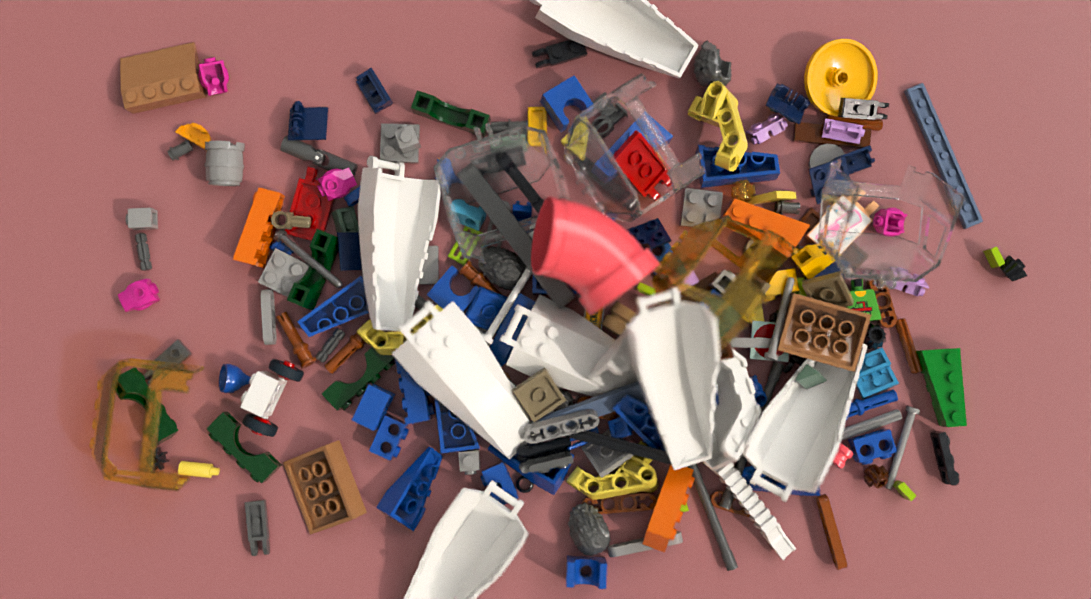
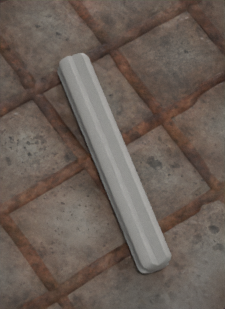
[841,409,902,441]

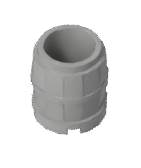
[204,141,245,186]

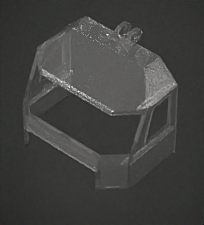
[564,73,706,222]
[433,123,570,264]
[817,158,965,289]

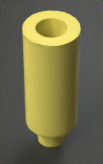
[178,461,220,478]

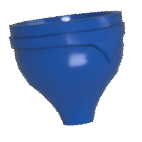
[219,364,251,393]

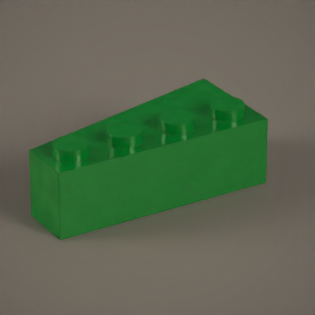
[916,348,967,427]

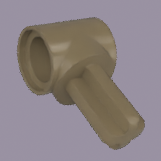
[271,211,311,229]

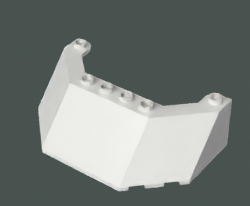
[588,329,761,471]

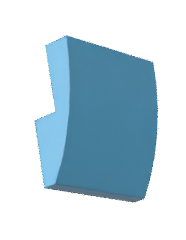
[856,347,899,400]

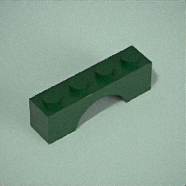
[411,90,491,138]
[287,229,339,310]
[322,341,395,411]
[110,367,179,448]
[206,411,282,483]

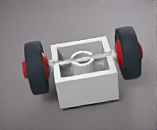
[241,359,304,437]

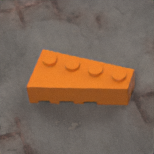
[233,187,285,269]
[721,199,810,259]
[643,465,695,553]

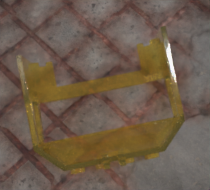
[652,215,799,351]
[90,358,204,491]

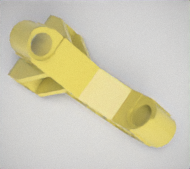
[688,81,748,172]
[356,304,443,355]
[566,441,658,500]

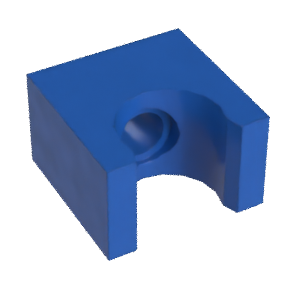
[540,75,595,133]
[426,266,479,313]
[352,384,396,431]
[565,555,607,589]

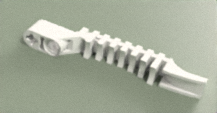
[711,463,796,560]

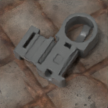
[591,92,628,138]

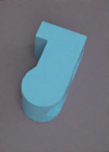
[450,199,487,231]

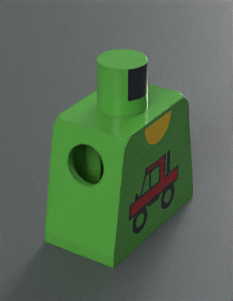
[845,279,881,321]

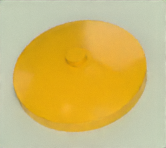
[804,39,878,116]

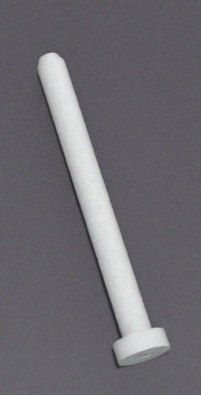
[482,267,532,344]

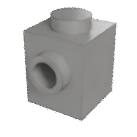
[394,124,421,154]
[125,208,158,230]
[708,269,739,297]
[458,449,481,475]

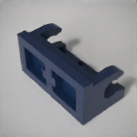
[356,67,393,114]
[831,145,875,175]

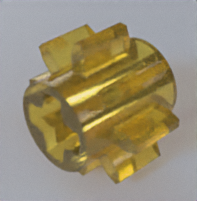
[731,180,756,202]

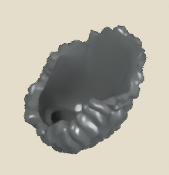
[694,40,732,88]
[478,245,527,291]
[568,502,611,556]

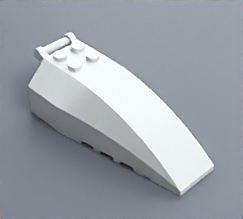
[529,0,699,78]
[358,156,442,332]
[626,287,720,470]
[500,295,647,404]
[392,301,535,460]
[742,343,868,502]
[404,480,529,599]

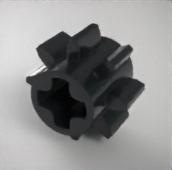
[142,447,169,472]

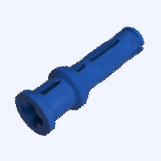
[846,389,898,420]

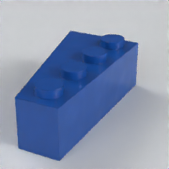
[696,145,780,188]
[297,275,369,337]

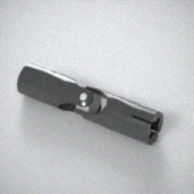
[280,135,358,176]

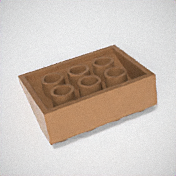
[120,42,207,114]
[777,293,871,372]
[283,440,367,535]

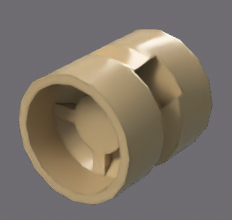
[602,301,636,336]

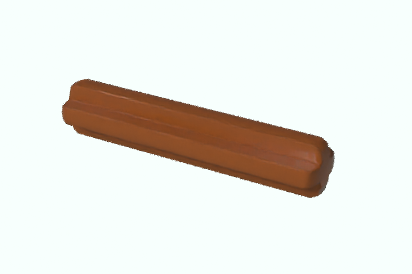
[826,115,883,131]
[895,318,922,374]

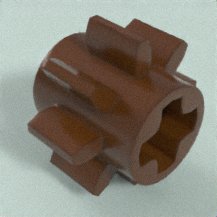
[863,464,889,489]

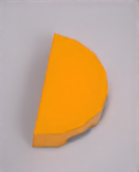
[175,123,211,151]

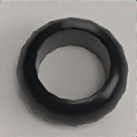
[516,476,534,493]

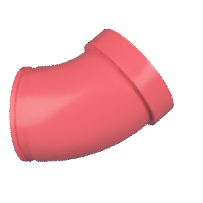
[531,196,660,316]

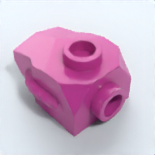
[198,57,229,96]
[317,167,357,201]
[873,207,907,237]
[118,279,160,312]

